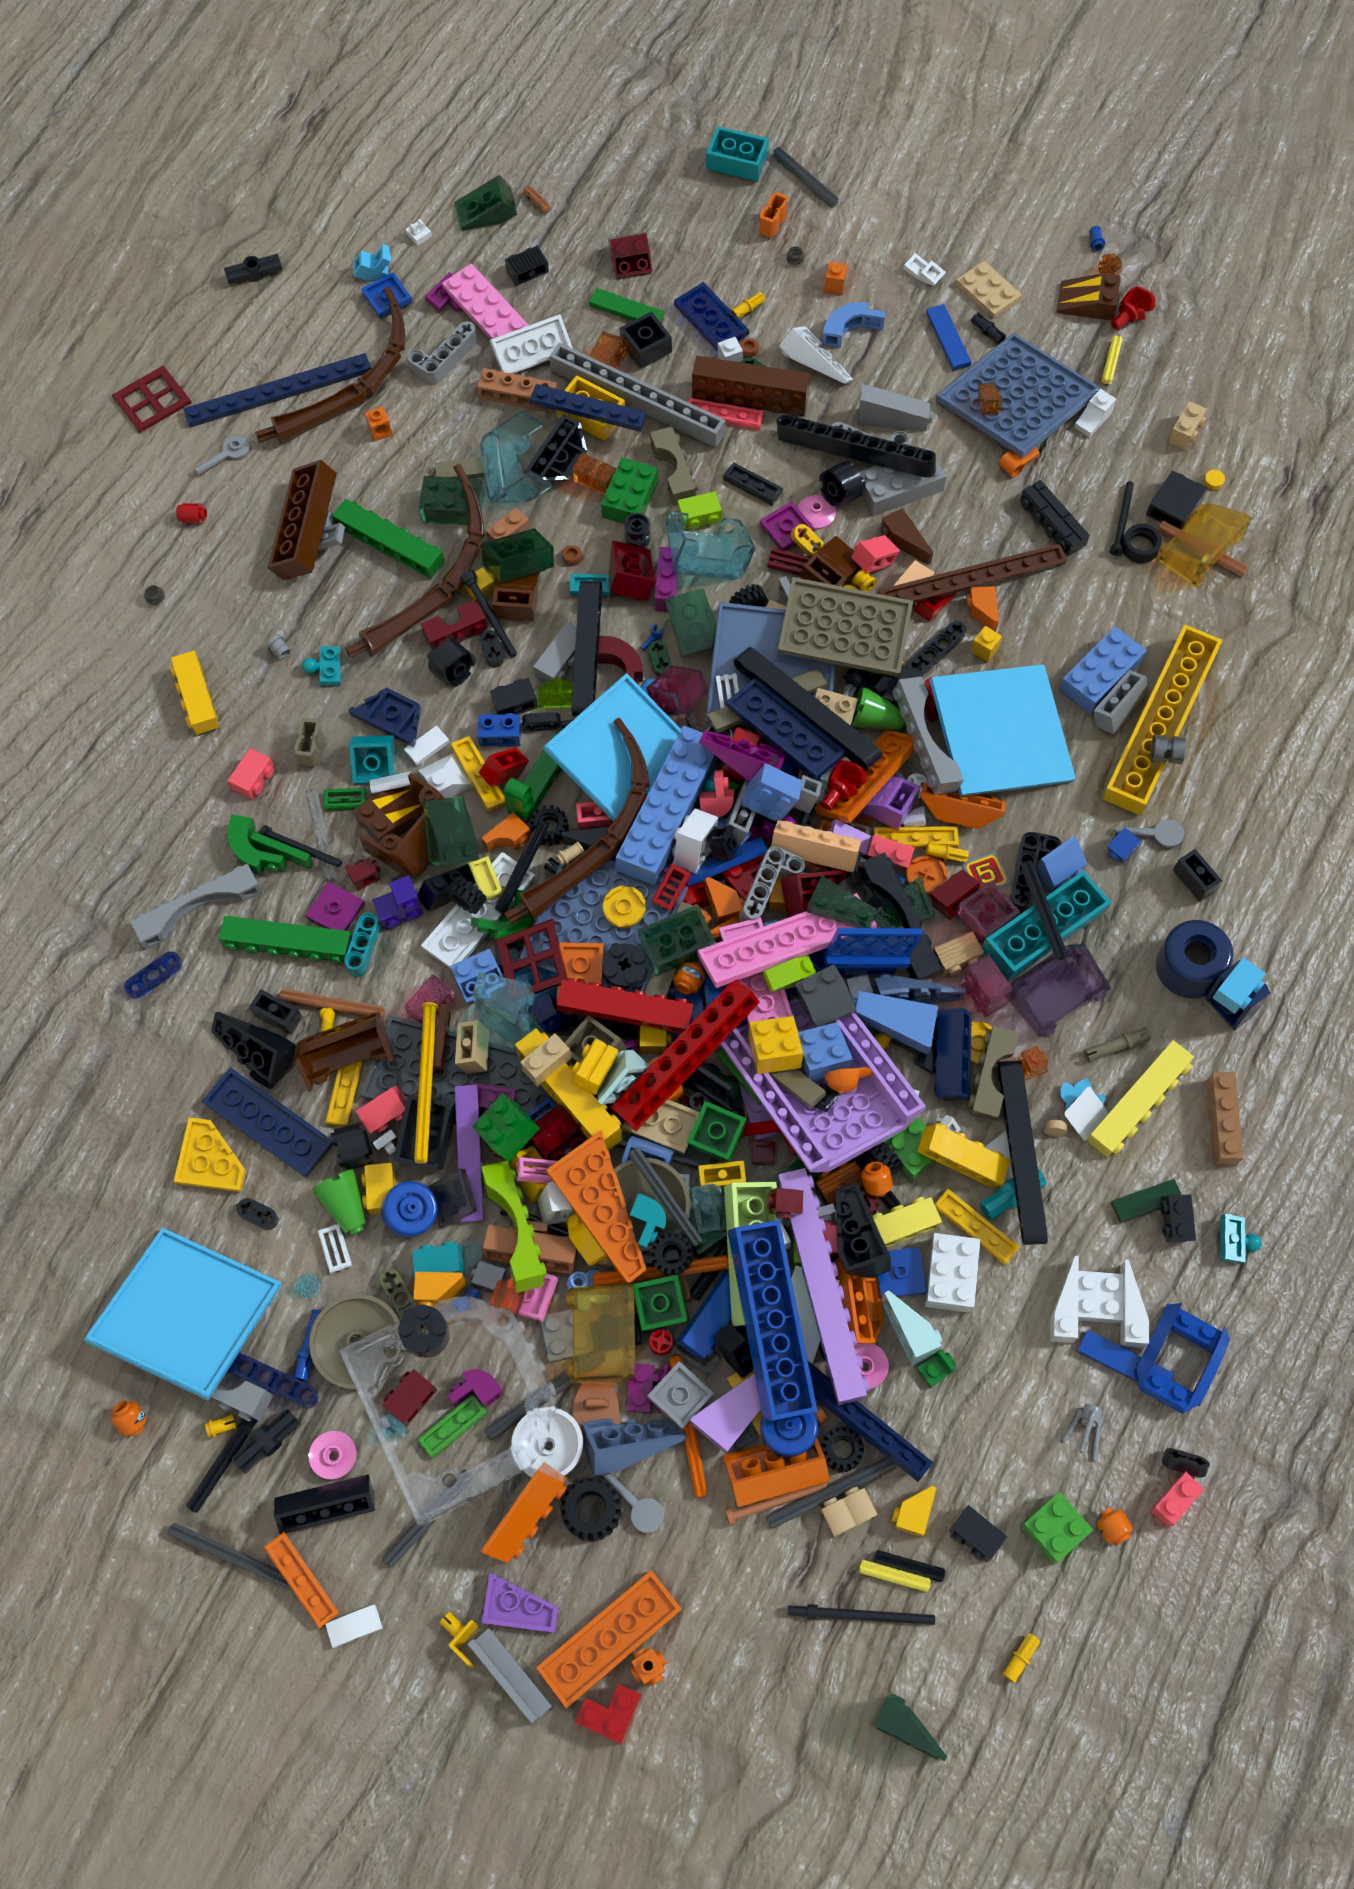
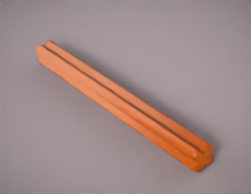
[593,1255,729,1287]
[670,1356,707,1498]

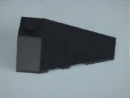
[211,1012,296,1089]
[835,1182,891,1278]

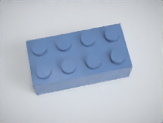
[1059,626,1147,715]

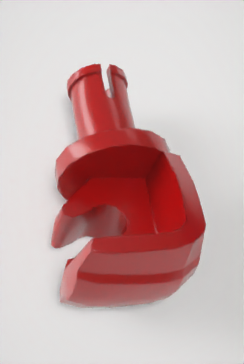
[1110,286,1156,331]
[820,760,866,811]

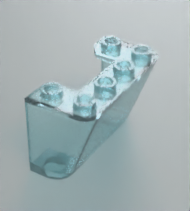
[665,511,756,580]
[473,972,540,1045]

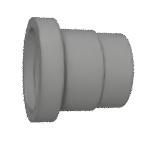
[265,634,291,660]

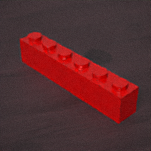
[557,978,693,1033]

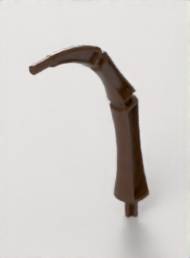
[255,286,406,445]
[345,464,485,658]
[504,718,650,924]

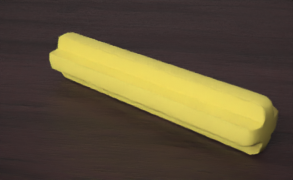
[1102,335,1122,385]
[859,1560,931,1592]

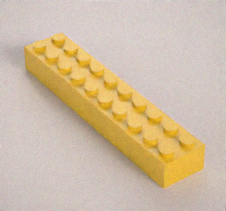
[1102,624,1223,816]

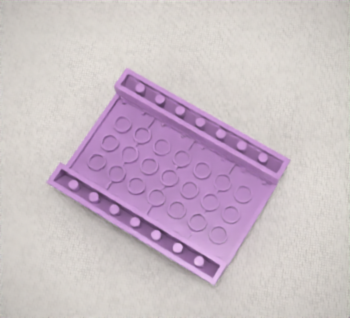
[720,998,926,1172]

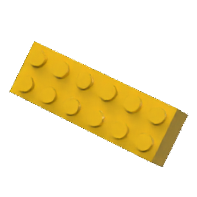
[515,1028,622,1151]

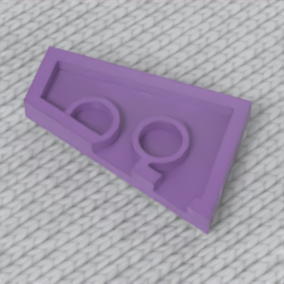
[482,1573,559,1633]

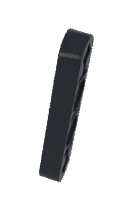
[907,621,966,677]

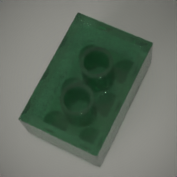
[419,476,484,525]
[481,528,554,582]
[637,905,716,976]

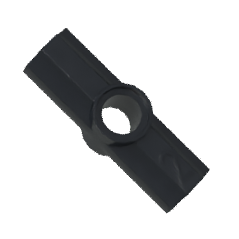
[224,253,283,284]
[232,1409,301,1474]

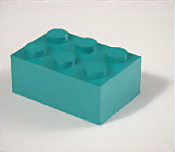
[706,126,769,182]

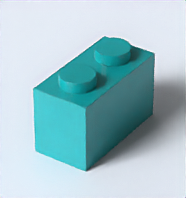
[413,1242,465,1277]

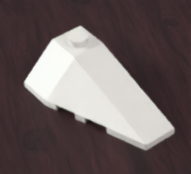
[779,326,853,384]

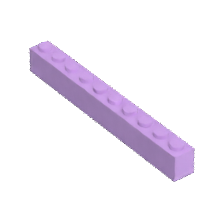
[778,1168,870,1405]

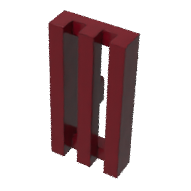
[767,548,811,575]

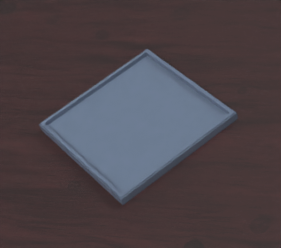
[705,602,836,728]

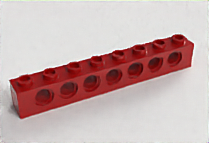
[611,979,760,1132]

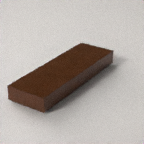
[433,1004,452,1074]

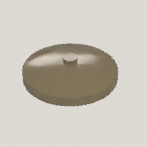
[614,1158,690,1251]
[309,1294,404,1389]

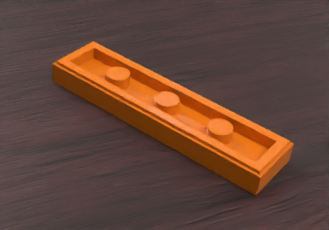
[263,1532,339,1628]

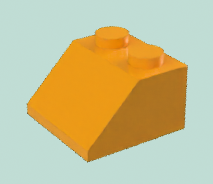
[413,1272,467,1310]

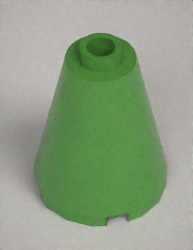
[851,687,907,731]
[312,1169,366,1235]

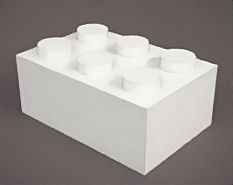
[925,1233,980,1313]

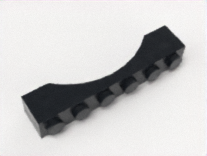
[857,852,941,980]

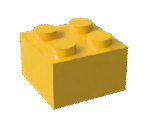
[748,1016,803,1074]

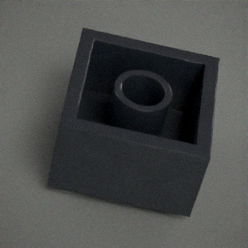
[619,311,672,368]

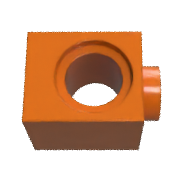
[365,406,393,441]

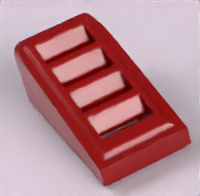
[915,592,957,621]
[652,863,692,912]

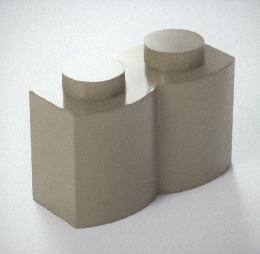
[294,718,324,767]

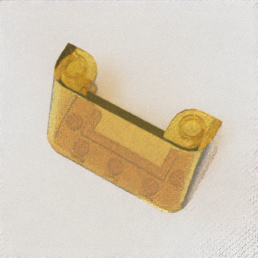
[1159,503,1252,588]
[566,1284,635,1384]

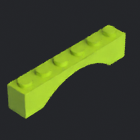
[481,1160,547,1293]

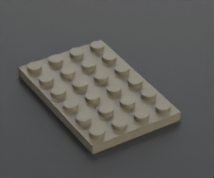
[777,577,913,677]

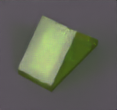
[539,677,573,708]

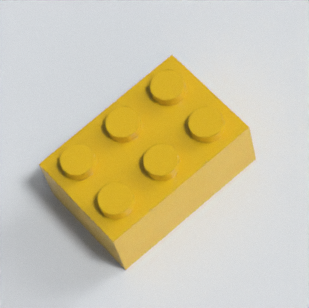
[556,375,625,441]

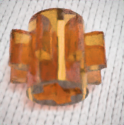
[1098,253,1122,275]

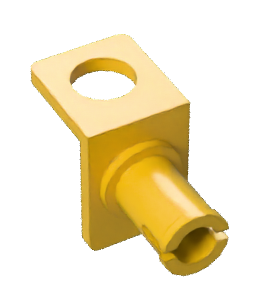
[440,1612,479,1669]

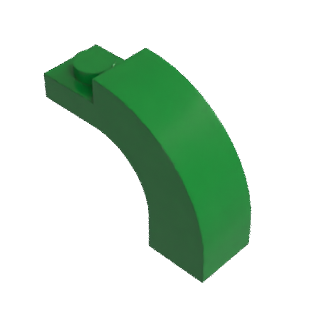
[228,814,287,875]
[470,889,535,939]

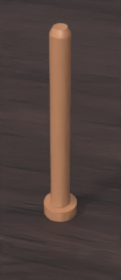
[725,1482,828,1526]

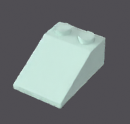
[598,1050,650,1105]
[881,1291,942,1366]

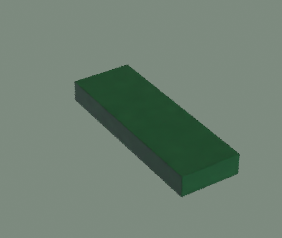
[1111,1179,1181,1223]

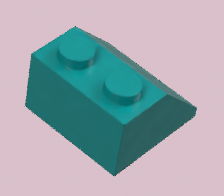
[349,735,395,784]

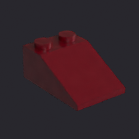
[608,540,655,601]

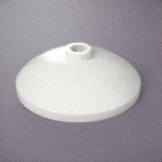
[512,1407,583,1477]

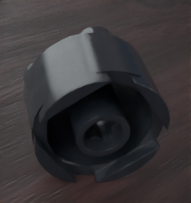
[819,460,866,508]
[427,637,476,687]
[602,943,648,992]
[330,1120,374,1170]
[398,1304,449,1358]

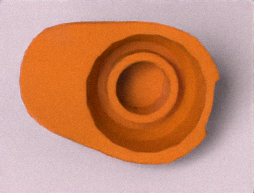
[824,1067,872,1094]

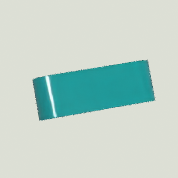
[344,913,381,977]

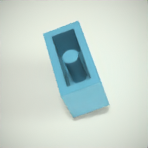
[1213,957,1266,1014]

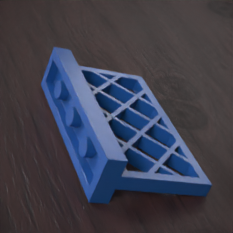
[822,928,923,968]

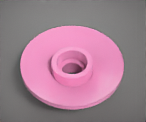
[797,495,836,529]
[854,1344,889,1389]
[309,1431,357,1480]

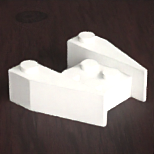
[1050,1256,1149,1349]

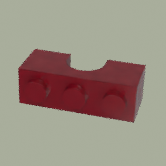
[421,600,488,650]

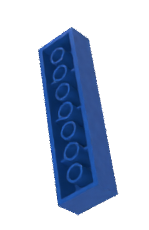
[727,1220,817,1421]

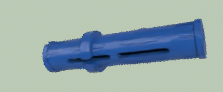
[292,1309,321,1382]

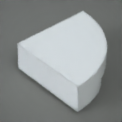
[903,806,926,827]

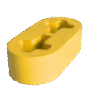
[791,524,824,557]

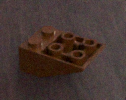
[799,536,860,587]
[492,565,541,621]

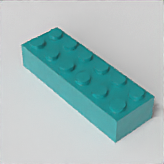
[982,870,1112,981]

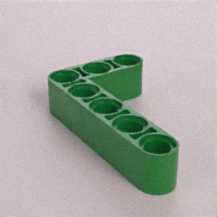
[504,731,562,823]

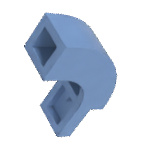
[822,302,886,348]

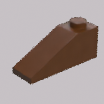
[880,508,933,565]

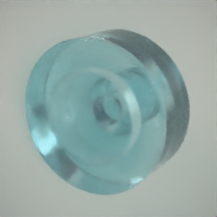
[296,1274,321,1298]

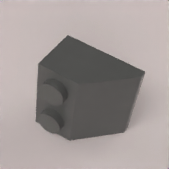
[795,964,857,1028]

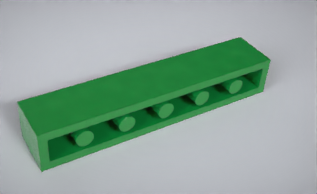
[332,498,445,579]
[218,916,353,964]

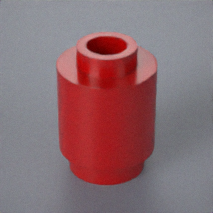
[176,503,207,523]

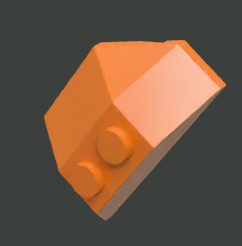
[921,783,1006,829]
[835,1258,885,1344]

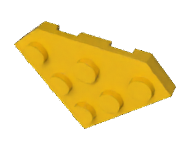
[174,1117,246,1192]

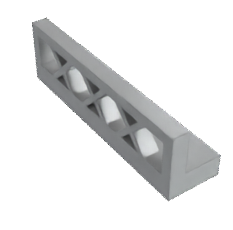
[468,1628,553,1724]

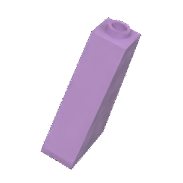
[689,1374,761,1453]

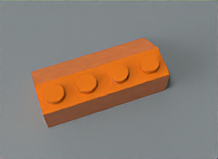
[723,1438,830,1507]
[481,1462,567,1563]

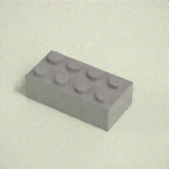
[859,447,946,516]

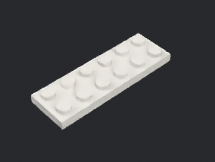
[421,852,536,970]

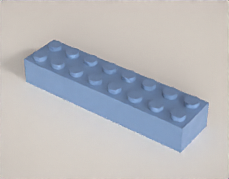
[616,726,718,886]

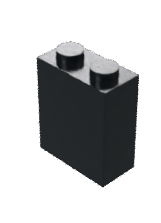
[1146,470,1207,530]

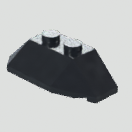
[524,414,587,482]
[682,1061,745,1118]

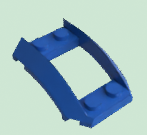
[1135,1303,1230,1414]

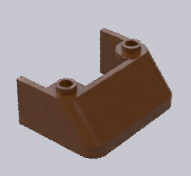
[359,773,461,879]
[295,1012,393,1092]

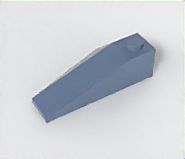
[873,974,966,1004]
[582,1419,686,1476]

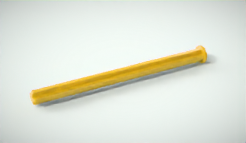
[414,1002,439,1164]

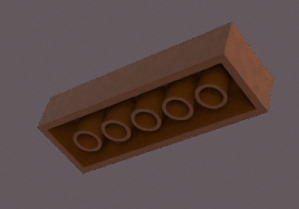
[692,355,810,417]
[267,460,337,580]

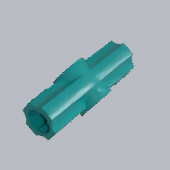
[980,1170,1047,1220]

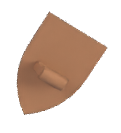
[573,1369,620,1441]

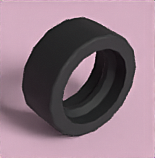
[1122,524,1162,563]

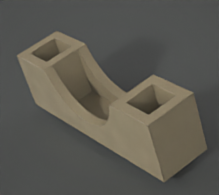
[650,427,698,506]
[968,1025,1020,1121]

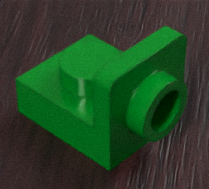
[917,1349,956,1388]

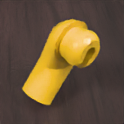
[319,1008,335,1032]

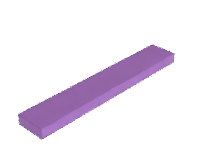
[455,1085,484,1222]

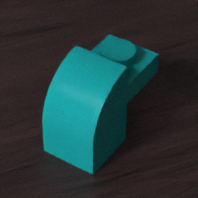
[630,1193,666,1247]

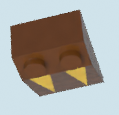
[1057,273,1121,321]
[353,786,427,843]

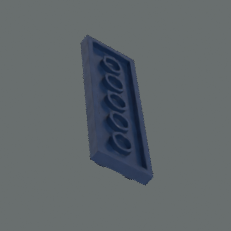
[726,677,846,780]
[202,1067,333,1178]

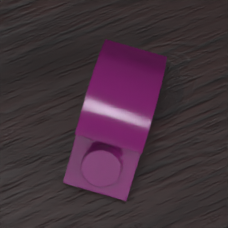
[448,1369,504,1408]

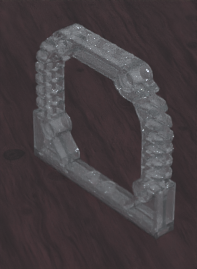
[339,1297,557,1527]

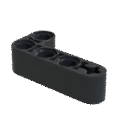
[1009,832,1062,915]

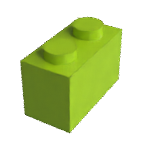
[678,491,722,530]

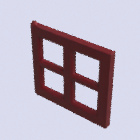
[112,366,192,432]
[495,919,568,1002]

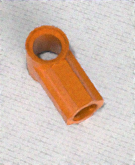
[999,447,1039,478]

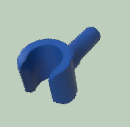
[640,624,663,651]

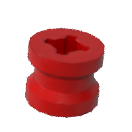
[650,1329,673,1356]

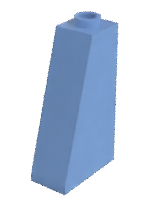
[853,991,938,1054]

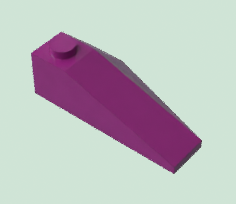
[699,730,786,782]

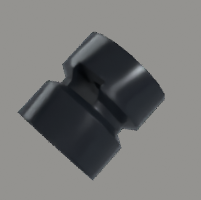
[624,513,650,548]

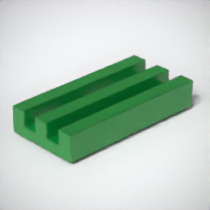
[324,788,367,811]

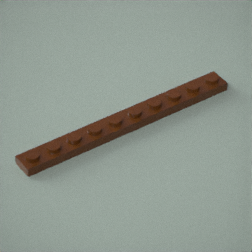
[877,543,1067,603]

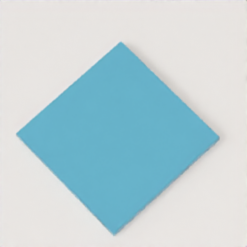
[929,664,1076,797]
[542,673,681,822]
[84,1227,282,1401]

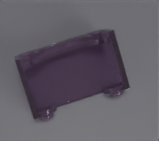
[1003,944,1111,1038]

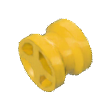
[852,569,877,592]

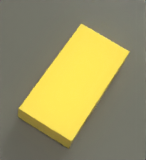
[468,856,503,901]

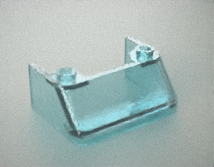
[480,410,552,502]

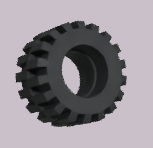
[560,1476,622,1542]

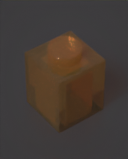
[489,1279,526,1318]

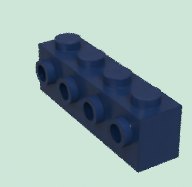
[934,1008,972,1101]

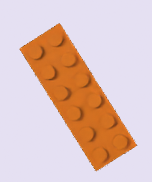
[815,730,915,823]
[536,1570,682,1709]

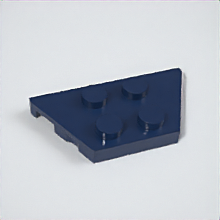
[348,687,421,747]

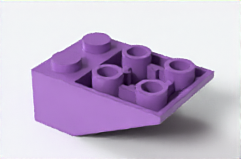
[860,776,921,830]

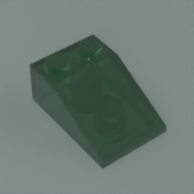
[454,175,517,231]
[664,588,717,658]
[423,796,479,866]
[871,1694,947,1761]

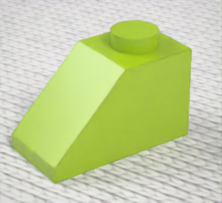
[762,956,816,992]

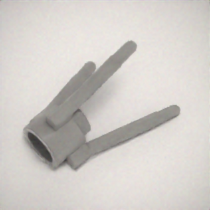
[1062,1404,1103,1462]

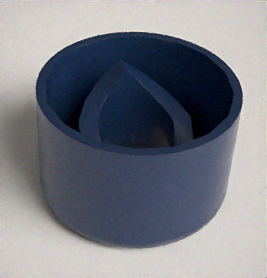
[1156,920,1234,999]

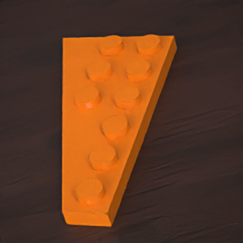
[545,1130,647,1284]

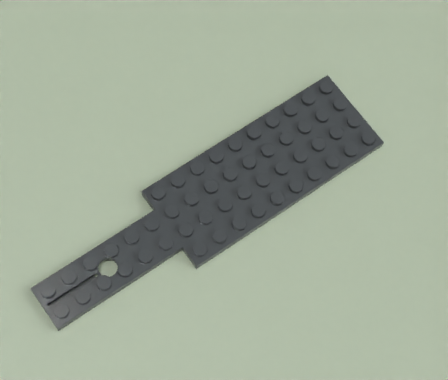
[360,1015,712,1169]

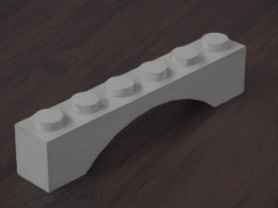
[893,676,964,795]
[130,864,262,950]

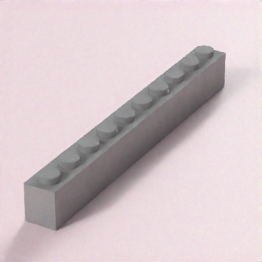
[549,343,725,448]

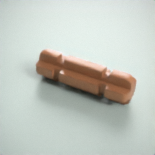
[523,185,551,214]

